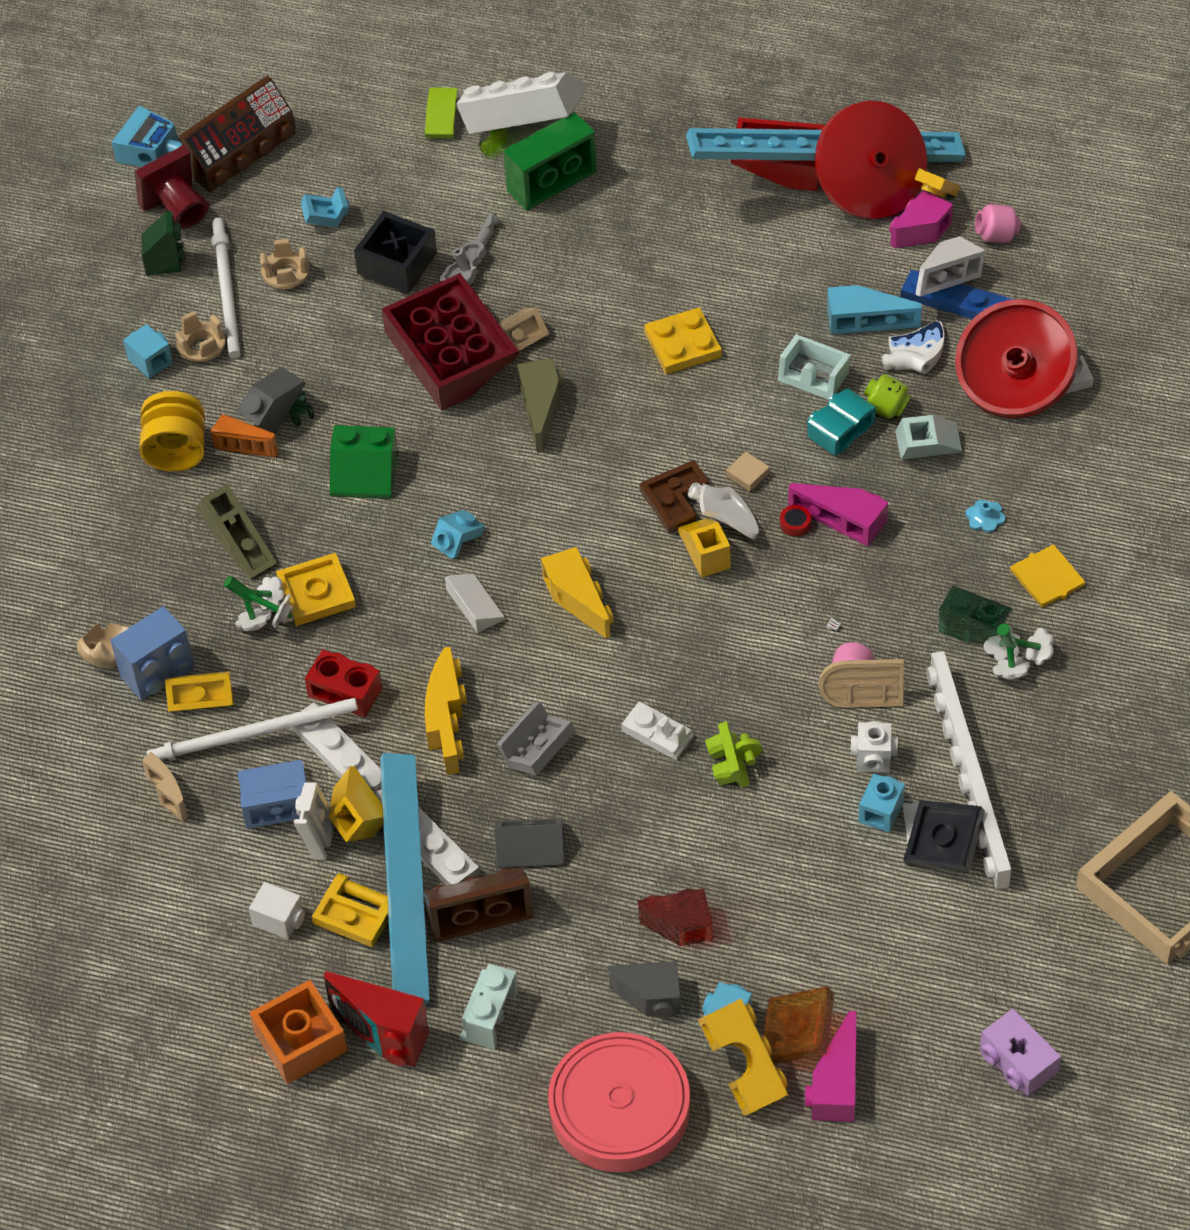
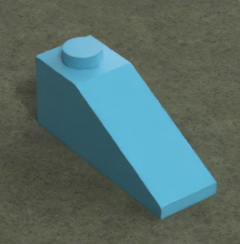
[827,285,922,334]

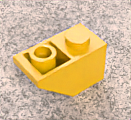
[678,518,731,578]
[328,766,384,843]

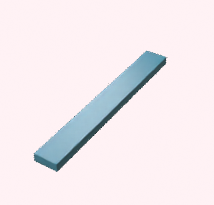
[380,753,429,1005]

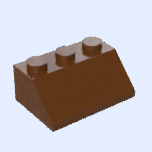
[423,867,533,943]

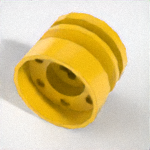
[139,391,205,472]

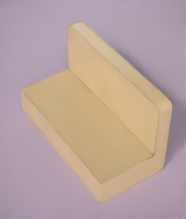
[498,307,549,351]

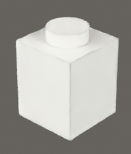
[249,882,305,940]

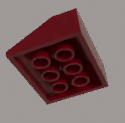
[381,273,519,411]

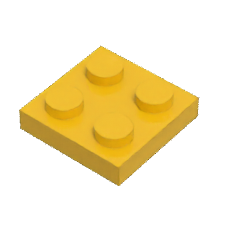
[644,307,722,375]
[276,553,356,626]

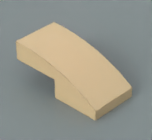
[142,752,188,822]

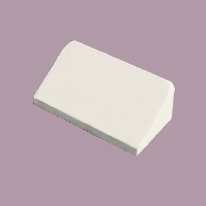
[445,574,505,633]

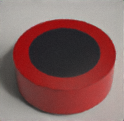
[780,505,811,536]

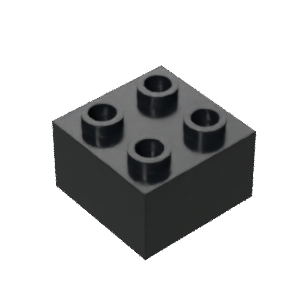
[354,211,437,293]

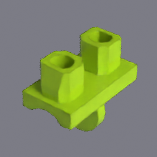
[705,721,762,788]

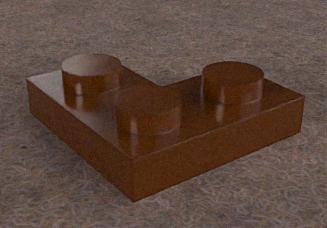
[639,460,709,534]

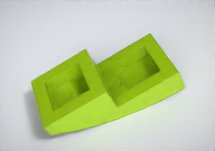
[425,87,458,139]

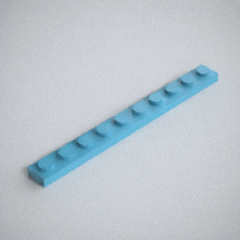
[686,128,966,162]

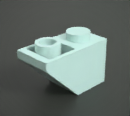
[896,415,962,460]

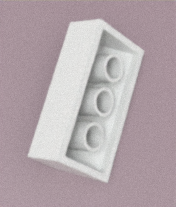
[456,72,588,134]

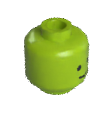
[863,374,911,419]

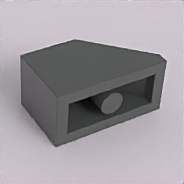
[236,367,307,434]
[608,961,681,1018]

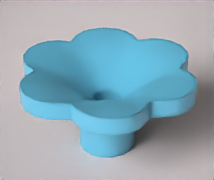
[966,500,1005,533]

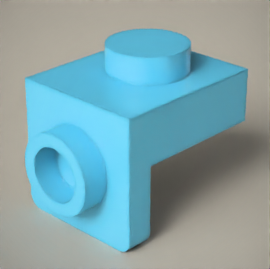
[301,187,349,228]
[431,510,485,559]

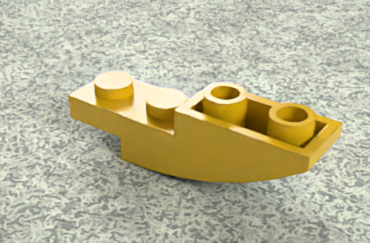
[425,647,467,775]

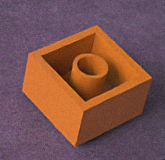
[249,980,348,1084]

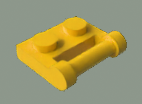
[311,873,389,948]

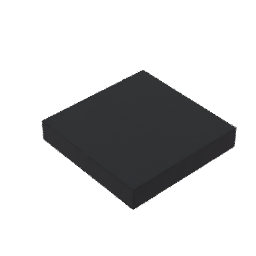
[903,800,985,872]

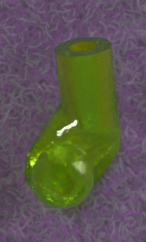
[479,127,507,156]

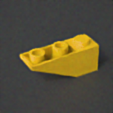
[541,547,614,638]

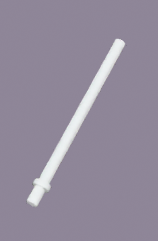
[146,698,358,762]

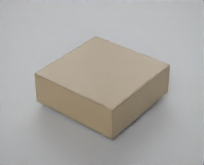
[726,452,770,492]

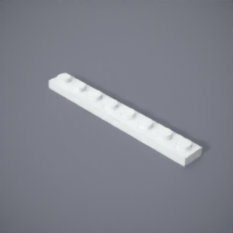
[926,651,1011,889]
[290,703,480,885]

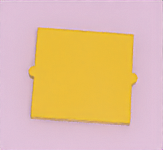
[1010,544,1086,608]

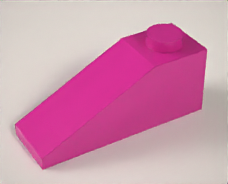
[788,483,889,547]
[805,1011,856,1122]

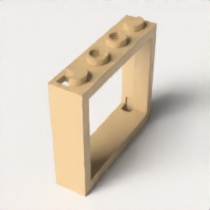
[1076,791,1190,965]

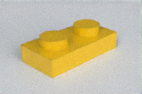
[915,168,961,198]
[165,671,234,712]

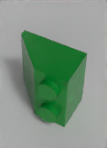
[330,425,398,499]

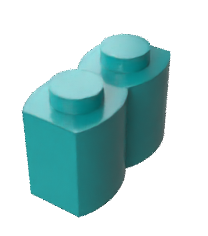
[807,389,876,456]

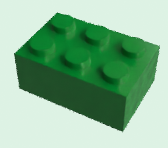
[503,112,597,211]

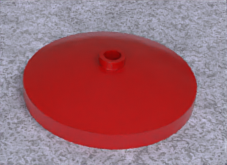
[815,101,927,219]
[955,299,1079,419]

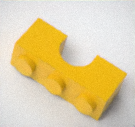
[698,998,788,1116]

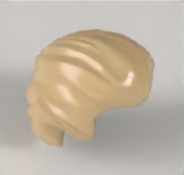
[76,623,129,669]

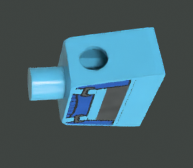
[112,106,182,167]

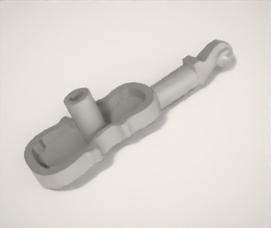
[440,214,499,285]

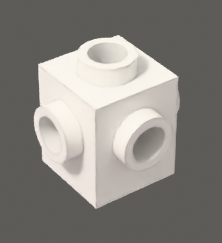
[851,721,898,773]

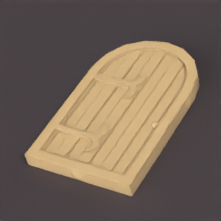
[818,659,905,708]

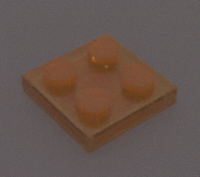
[763,986,835,1064]

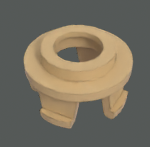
[260,239,310,289]
[175,312,226,362]

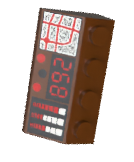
[180,75,296,192]

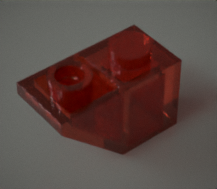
[637,888,713,946]

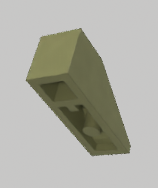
[517,358,564,453]
[196,484,277,579]

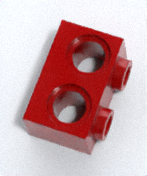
[304,649,383,718]

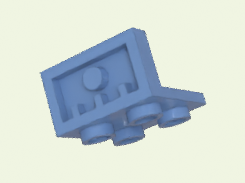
[238,760,306,829]

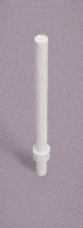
[211,218,241,359]

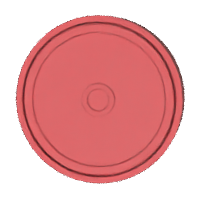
[548,1032,690,1172]

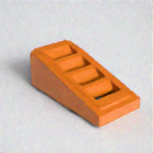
[211,414,279,458]

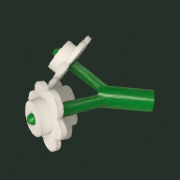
[224,576,293,631]
[983,624,1053,680]

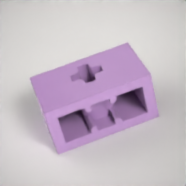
[980,1008,1061,1097]

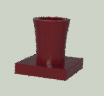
[135,145,209,229]

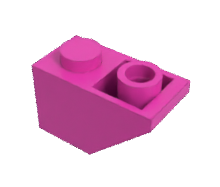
[889,190,953,248]

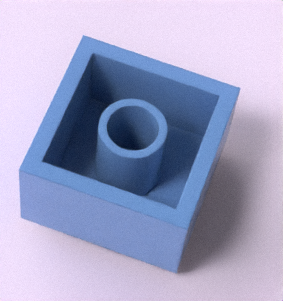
[110,606,194,701]

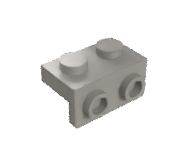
[497,701,576,776]

